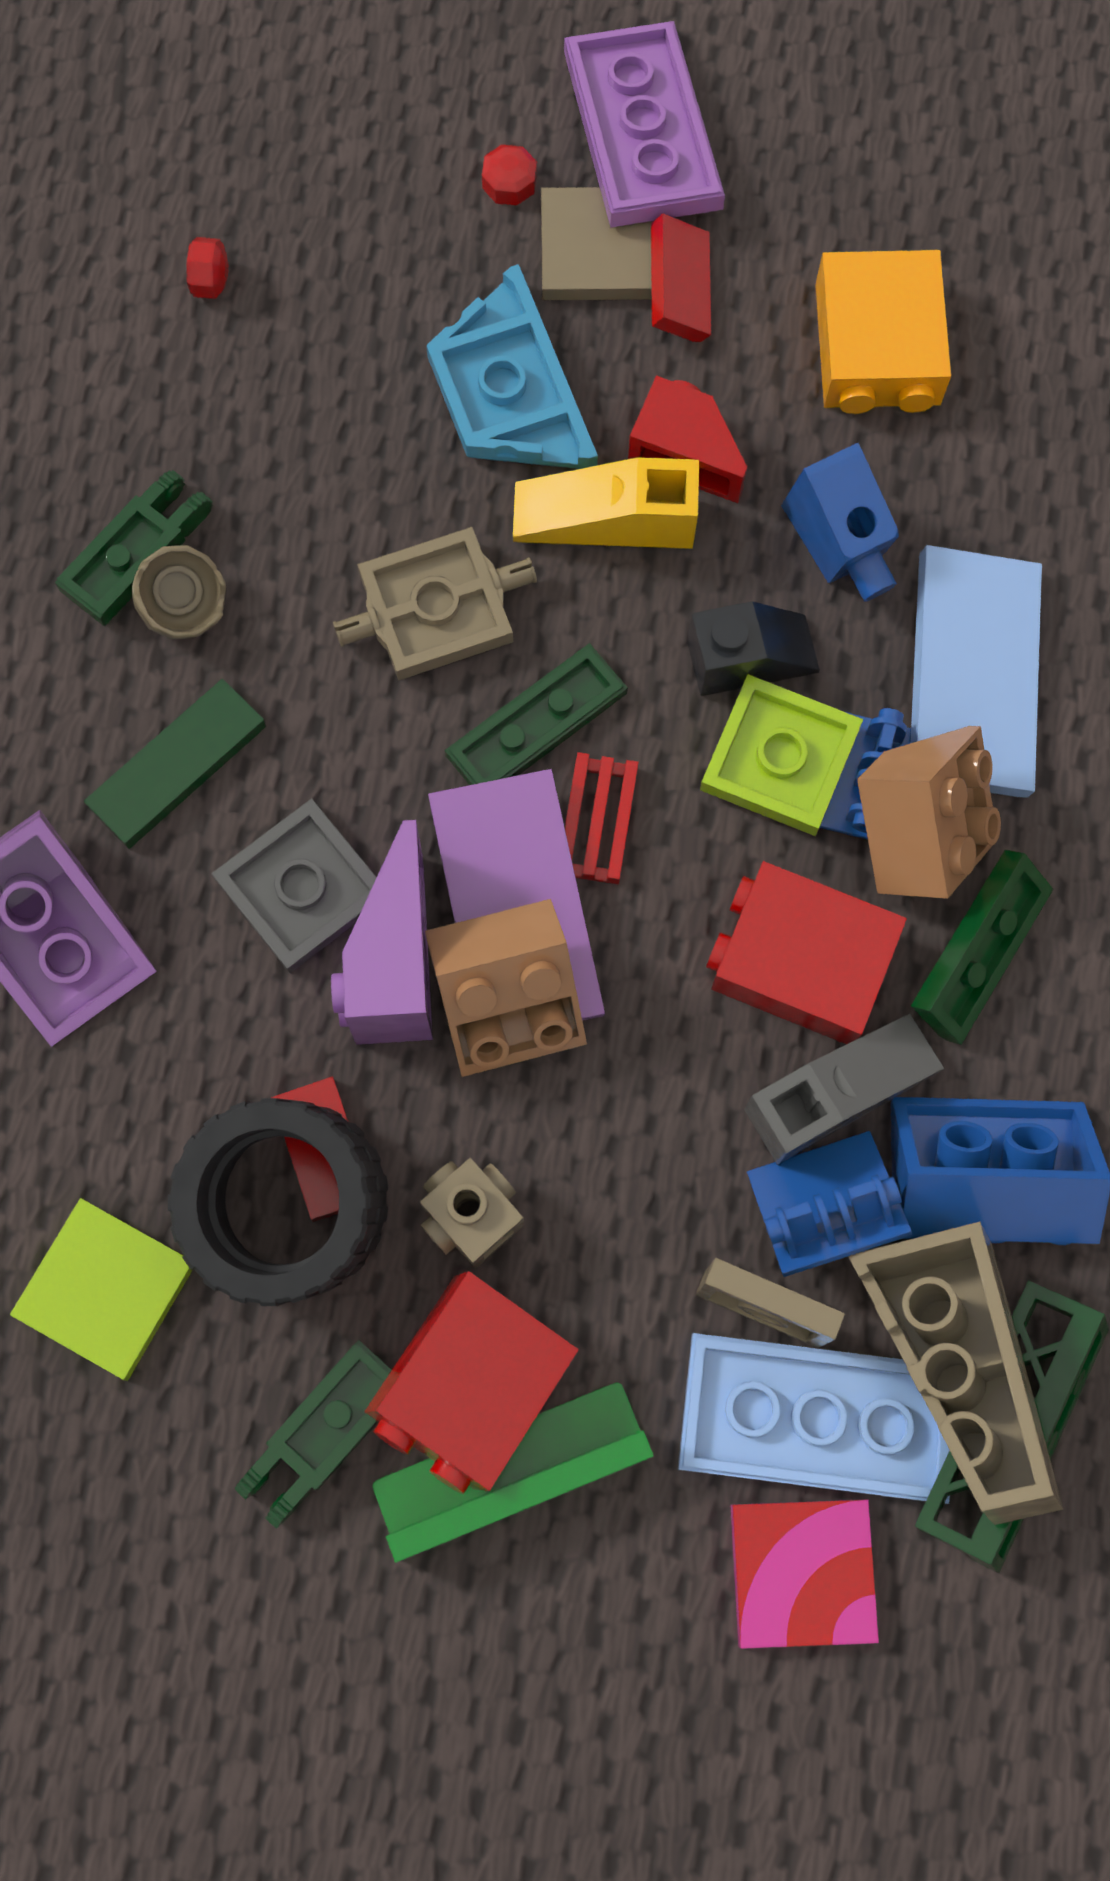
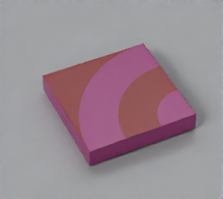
[731,1500,879,1649]

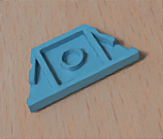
[426,264,598,469]

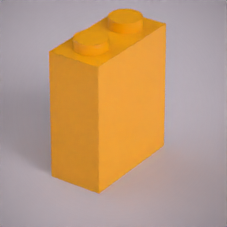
[815,250,951,414]

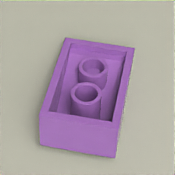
[0,810,157,1047]
[331,820,433,1045]

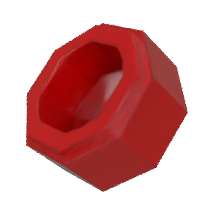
[482,144,537,206]
[187,237,229,299]

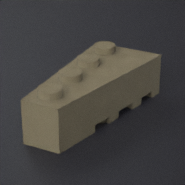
[848,1222,1063,1525]

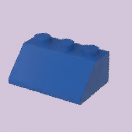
[891,1097,1110,1245]

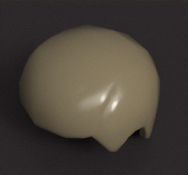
[132,545,226,639]

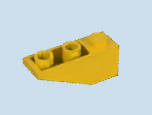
[513,458,699,549]

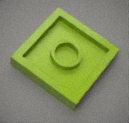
[700,674,863,836]
[10,1198,193,1381]

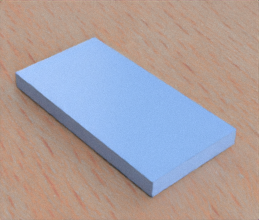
[910,545,1042,798]
[678,1333,950,1504]

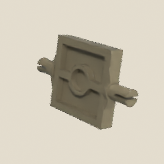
[333,527,537,681]

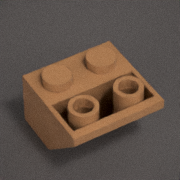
[857,726,1001,899]
[425,899,587,1077]

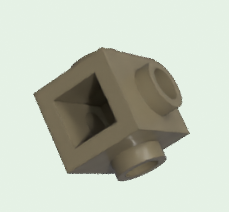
[420,1157,524,1269]

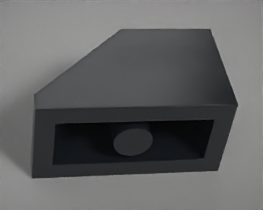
[687,601,820,696]

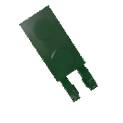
[55,470,213,627]
[235,1340,392,1529]

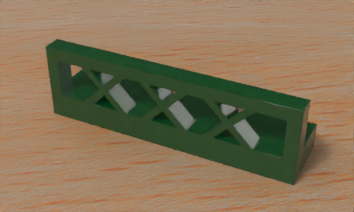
[915,1281,1109,1574]

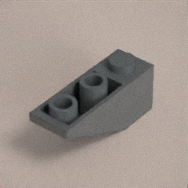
[744,1014,944,1165]

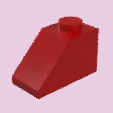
[628,376,747,503]

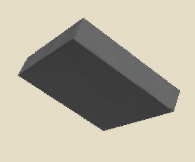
[211,798,377,973]

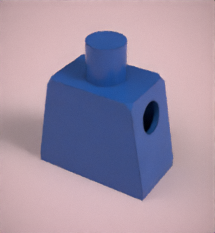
[781,443,899,602]

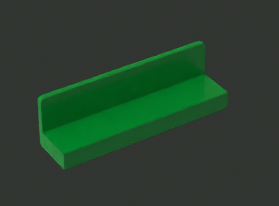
[373,1382,654,1563]

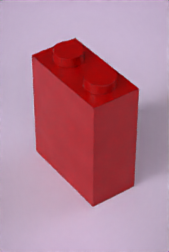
[706,861,907,1044]
[364,1271,579,1494]

